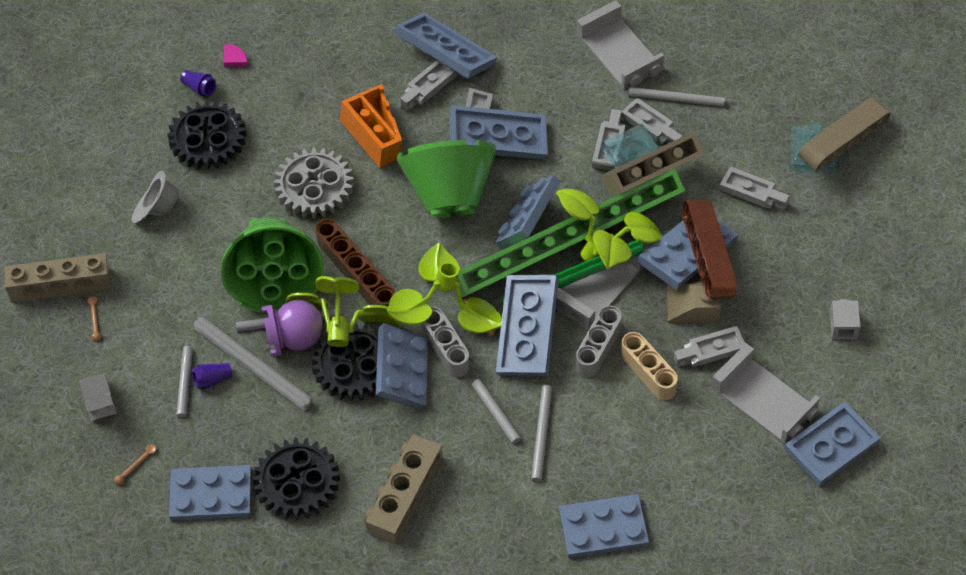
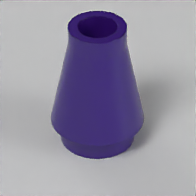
[180,70,216,97]
[192,362,232,390]

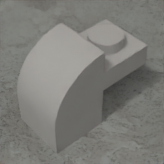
[79,373,117,421]

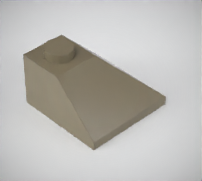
[666,278,721,323]

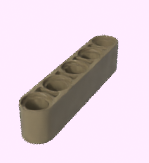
[797,97,891,172]

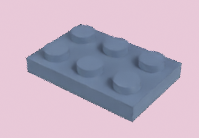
[495,175,561,249]
[376,323,428,409]
[784,401,881,487]
[169,465,252,521]
[559,494,649,558]

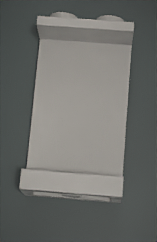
[577,0,664,90]
[556,235,643,330]
[711,343,820,444]

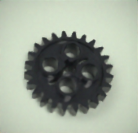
[167,100,247,170]
[311,323,378,401]
[253,438,340,521]

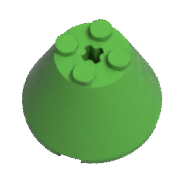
[397,140,496,220]
[221,217,324,313]

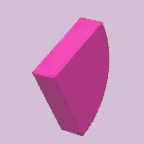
[223,44,248,67]

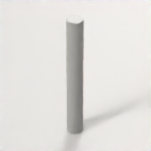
[176,346,193,417]
[472,379,521,444]

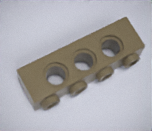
[601,132,704,198]
[5,253,112,303]
[364,434,443,545]

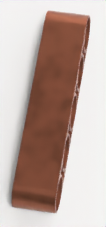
[682,200,737,298]

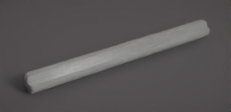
[194,317,313,411]

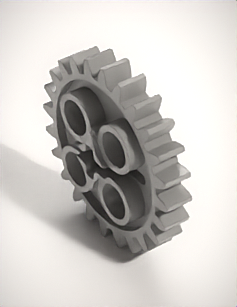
[274,147,354,219]

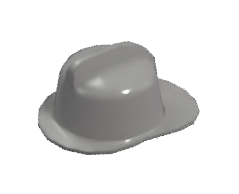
[131,171,180,224]

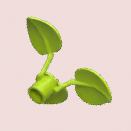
[555,189,663,269]
[387,242,502,334]
[286,276,401,347]

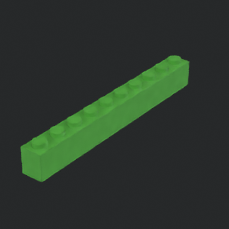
[457,168,685,297]

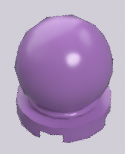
[262,300,324,357]

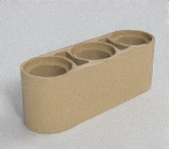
[621,332,678,400]

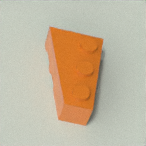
[340,84,402,168]

